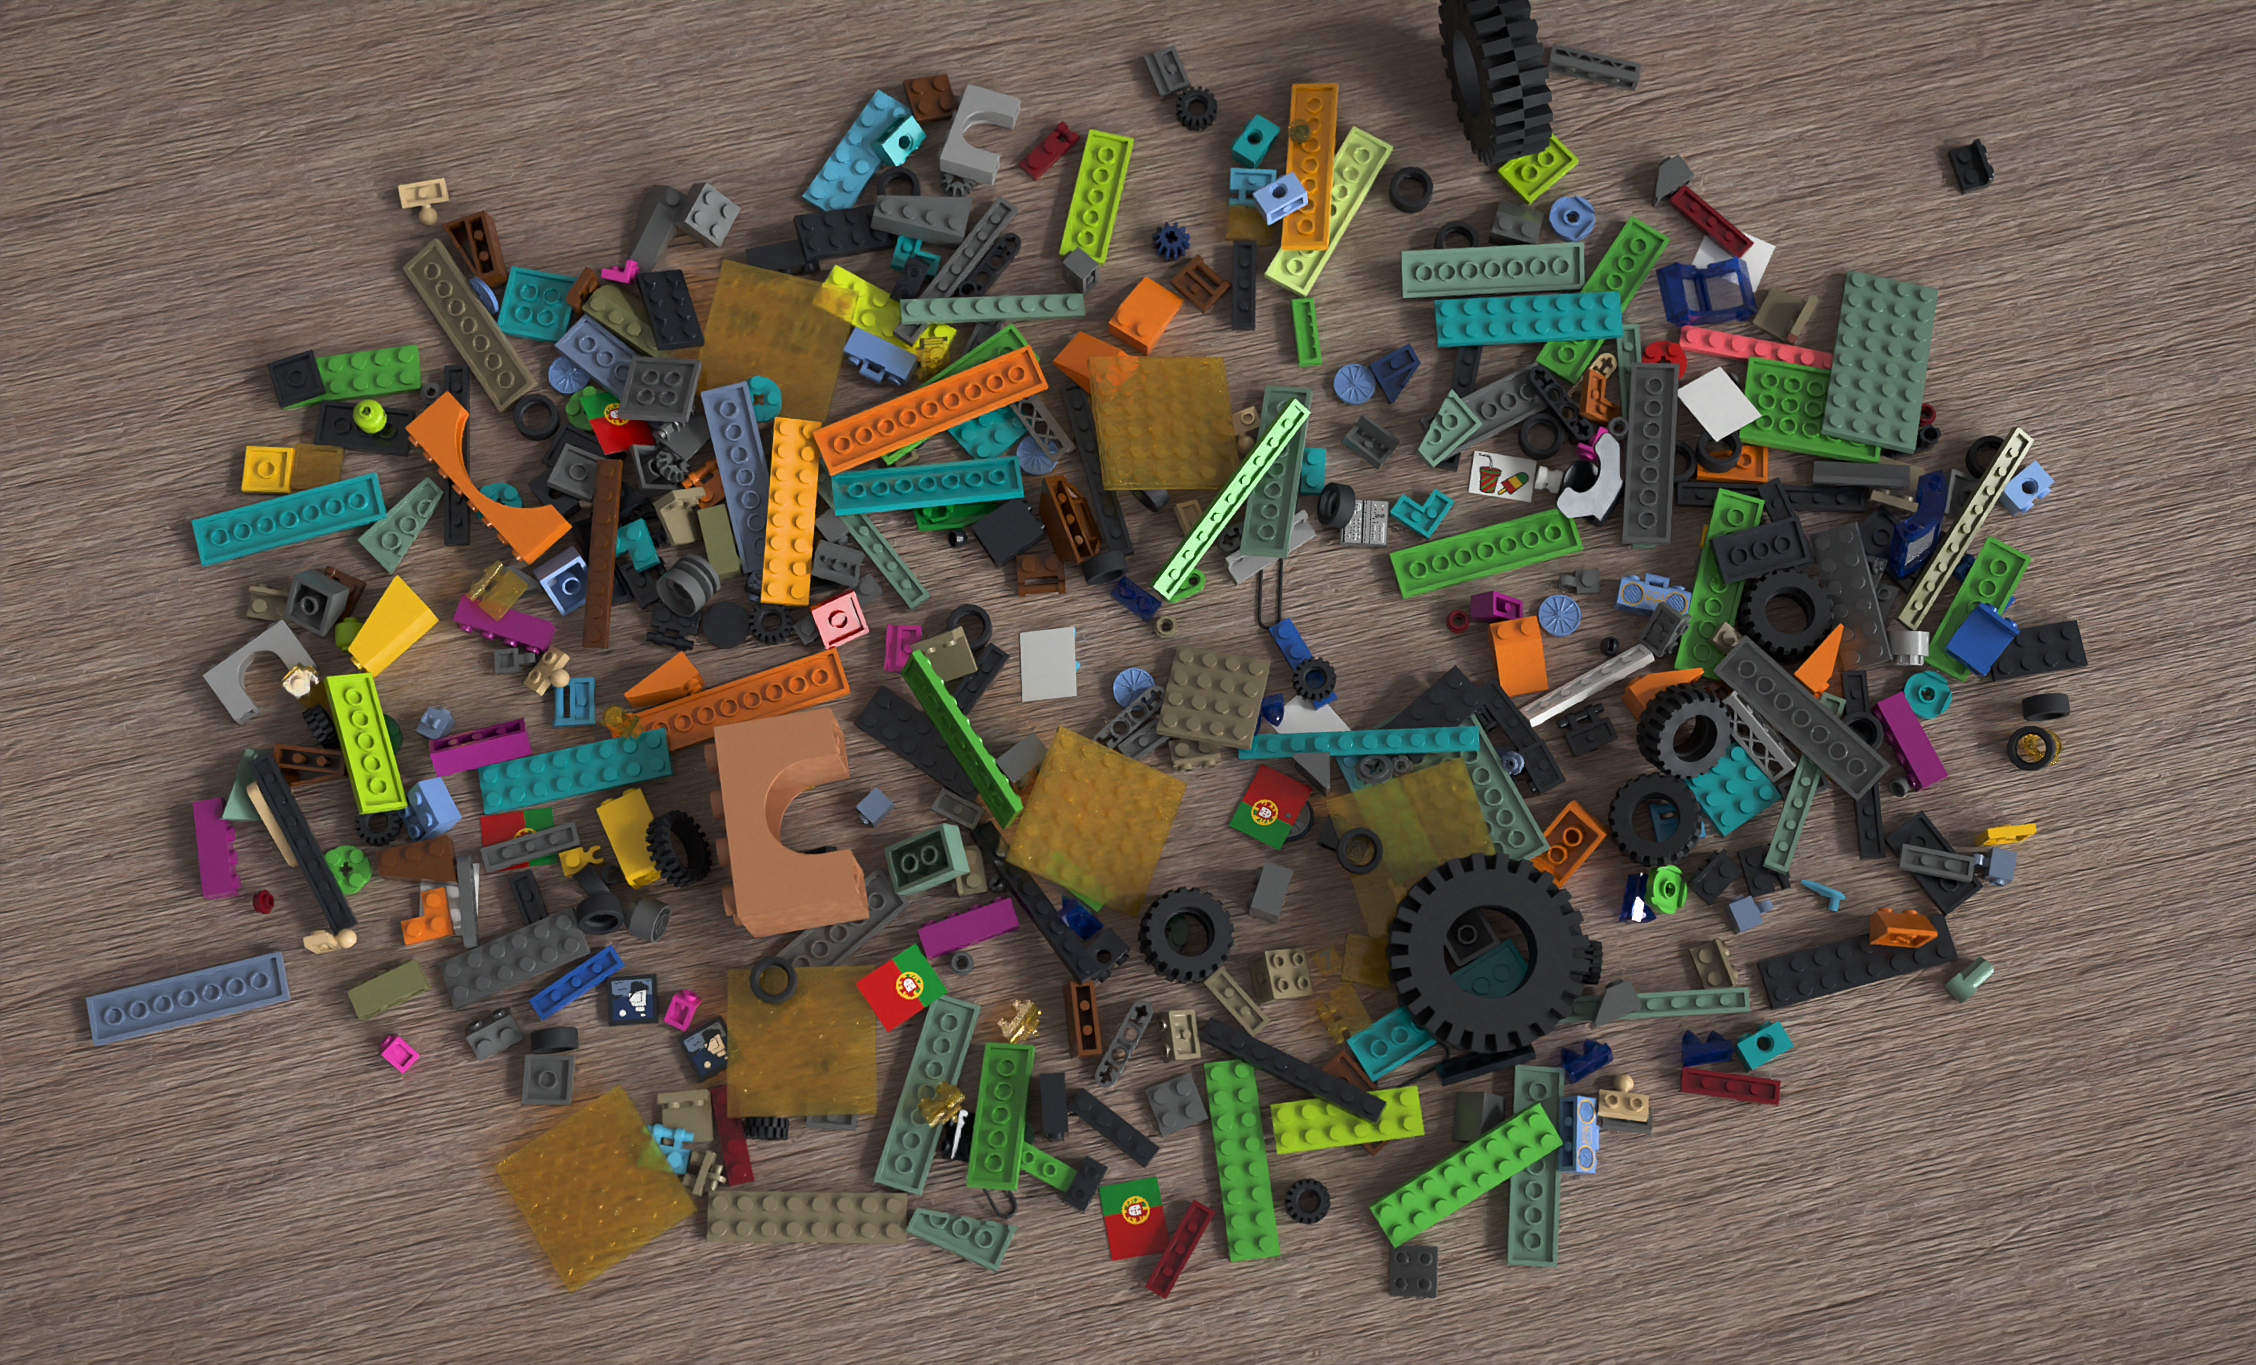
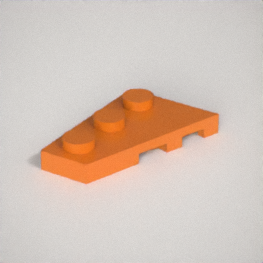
[1696,445,1768,484]

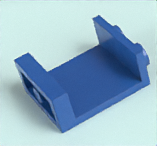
[1942,602,2020,679]

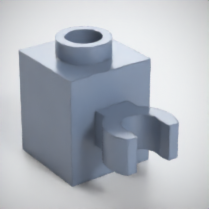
[416,706,456,740]
[1969,847,2017,887]
[1724,895,1773,935]

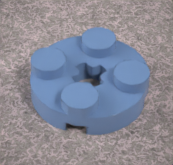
[1548,196,1595,242]

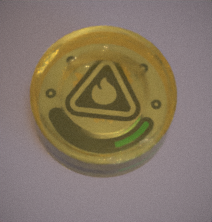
[1288,119,1312,143]

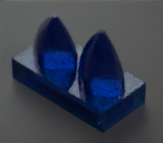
[1110,576,1162,623]
[1254,693,1284,736]
[1619,873,1657,924]
[1057,895,1104,941]
[1681,1030,1733,1067]
[1561,1039,1613,1085]

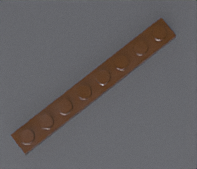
[582,459,623,649]

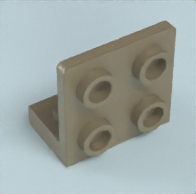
[1752,286,1819,346]
[1865,456,1925,514]
[653,487,706,546]
[910,626,978,683]
[1248,948,1313,1005]
[657,1089,714,1146]

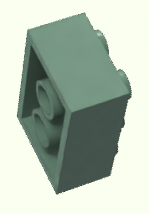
[884,824,970,896]

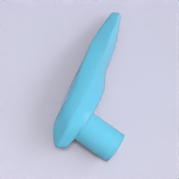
[1801,880,1846,911]

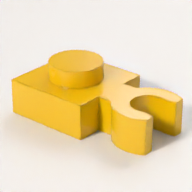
[559,846,605,878]

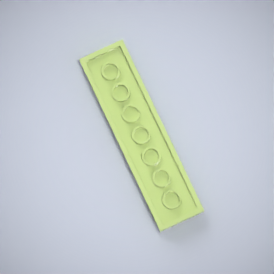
[1265,126,1393,298]

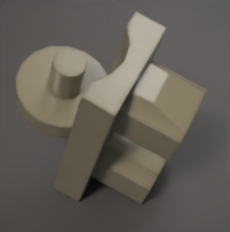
[682,1150,726,1197]

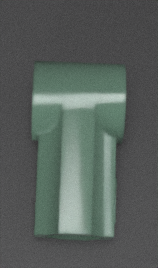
[1943,956,1995,1004]

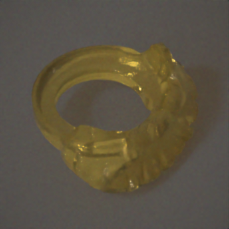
[2023,730,2062,766]

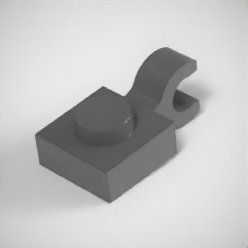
[1558,569,1600,595]
[494,648,538,675]

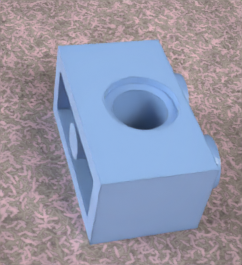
[1253,172,1308,225]
[1998,460,2054,516]

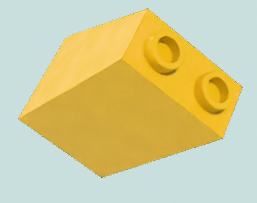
[348,575,439,678]
[596,788,662,890]

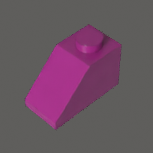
[1470,591,1523,623]

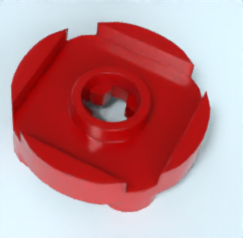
[1641,341,1687,381]

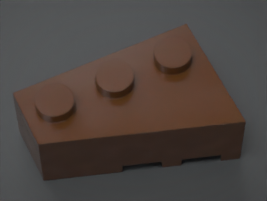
[441,210,508,288]
[273,743,349,789]
[375,835,459,886]

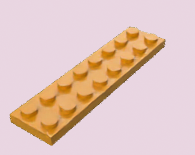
[1281,83,1338,251]
[760,417,822,607]

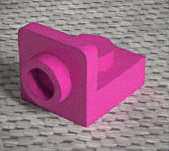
[600,259,639,285]
[1575,427,1609,462]
[663,989,702,1031]
[378,1033,420,1074]

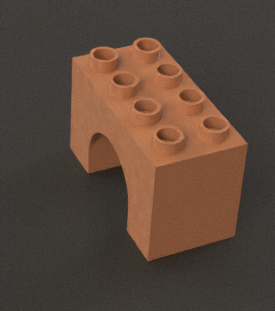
[704,707,870,938]

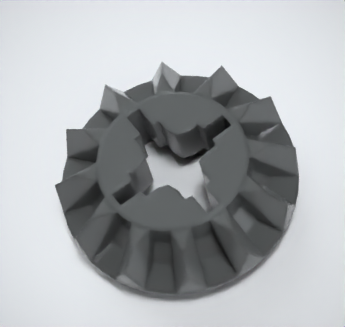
[939,171,976,197]
[656,446,692,482]
[1355,755,1394,787]

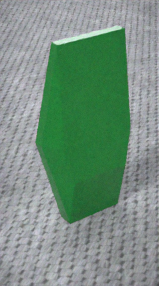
[912,500,998,532]

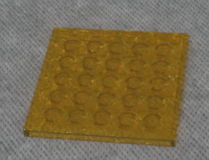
[695,259,859,427]
[1087,356,1239,490]
[1005,726,1187,917]
[1325,756,1496,940]
[727,965,877,1118]
[494,1084,698,1294]

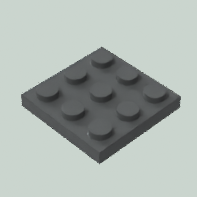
[617,356,702,423]

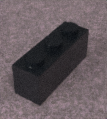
[745,239,821,284]

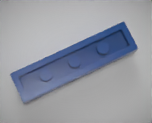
[1268,617,1337,710]
[529,945,625,1021]

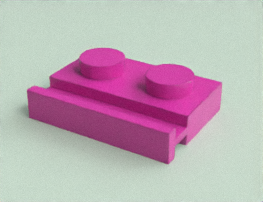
[884,624,922,673]

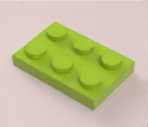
[1497,133,1579,206]

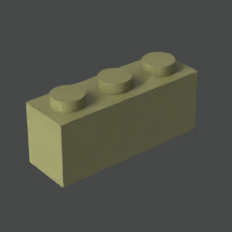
[697,504,743,582]
[347,959,432,1021]

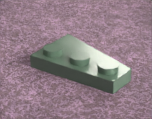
[1415,389,1482,470]
[219,749,270,822]

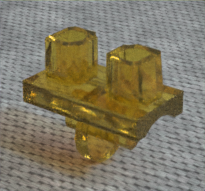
[600,703,644,739]
[997,998,1041,1044]
[918,1081,965,1128]

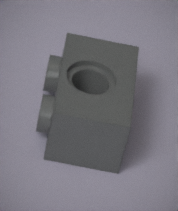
[1062,247,1099,297]

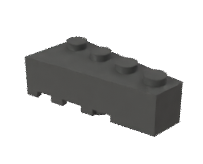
[870,195,972,249]

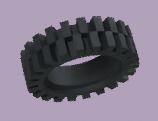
[645,810,712,888]

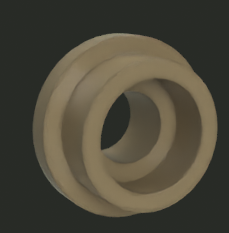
[1154,615,1178,639]

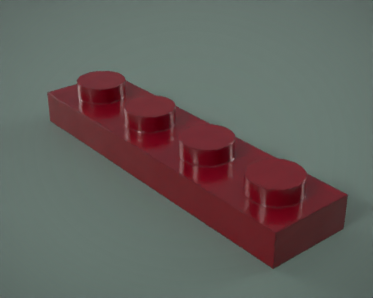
[1668,184,1754,262]
[1679,1067,1781,1106]
[710,1084,755,1187]
[1145,1200,1215,1300]

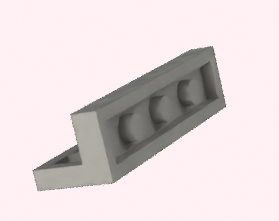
[1224,510,1316,585]
[1722,690,1799,783]

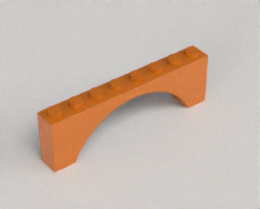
[405,390,572,565]

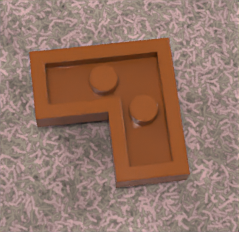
[1579,369,1620,429]

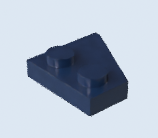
[1368,343,1420,405]

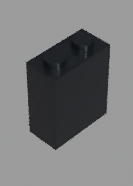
[971,498,1046,569]
[1040,1072,1069,1142]

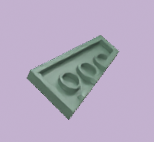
[358,476,444,575]
[906,1208,1017,1273]

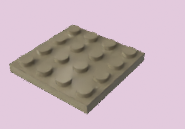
[1156,645,1271,750]

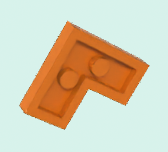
[401,887,455,946]

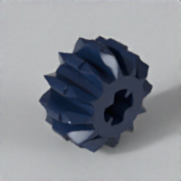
[1152,221,1190,261]

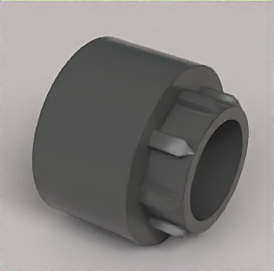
[624,896,671,944]

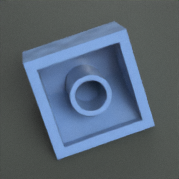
[533,545,588,617]

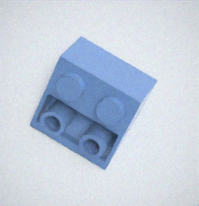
[397,777,462,842]

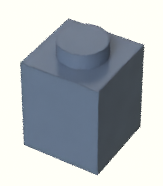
[856,787,895,828]

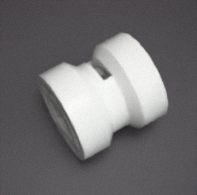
[1534,466,1563,494]

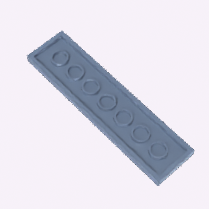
[700,381,770,574]
[86,951,291,1047]

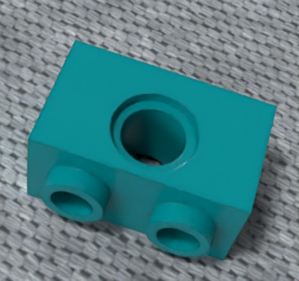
[870,114,926,167]
[1230,114,1280,169]
[1732,1020,1794,1073]

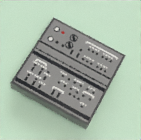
[1339,499,1389,548]

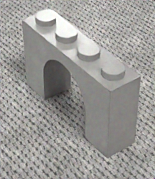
[937,84,1020,185]
[202,619,320,725]

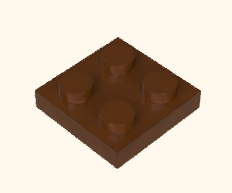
[902,74,958,124]

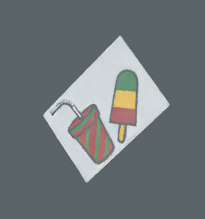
[1468,451,1537,502]

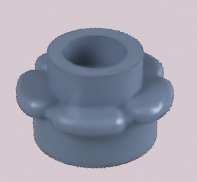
[1501,751,1524,775]

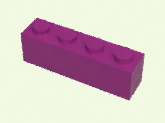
[453,594,556,655]
[1871,691,1948,792]
[429,718,532,777]
[192,797,241,900]
[917,896,1020,960]

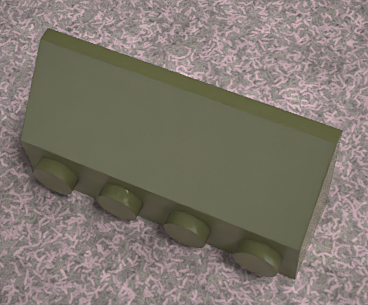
[582,281,674,358]

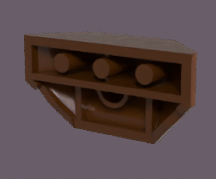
[1039,475,1102,564]

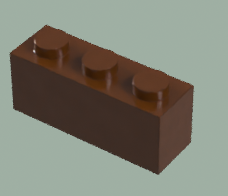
[1062,980,1102,1059]

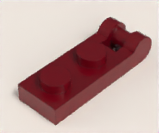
[1019,121,1080,181]

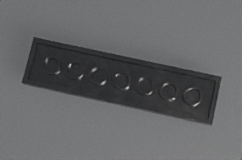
[1757,913,1958,1010]

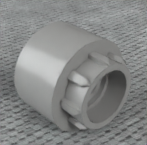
[1887,631,1929,666]

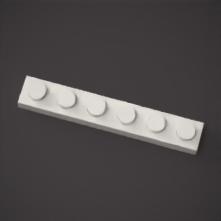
[1519,643,1654,727]

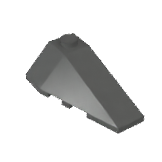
[625,184,686,273]

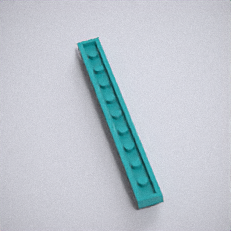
[1238,726,1480,760]

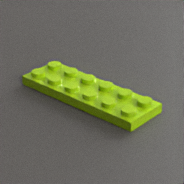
[1059,129,1134,267]
[323,672,408,815]
[1270,1086,1425,1155]

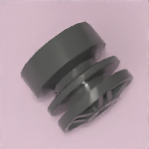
[656,553,720,617]

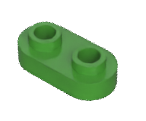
[1160,568,1205,603]

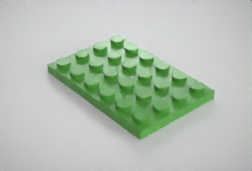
[1738,356,1881,464]

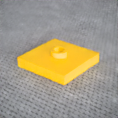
[241,446,295,495]
[1974,823,2037,847]

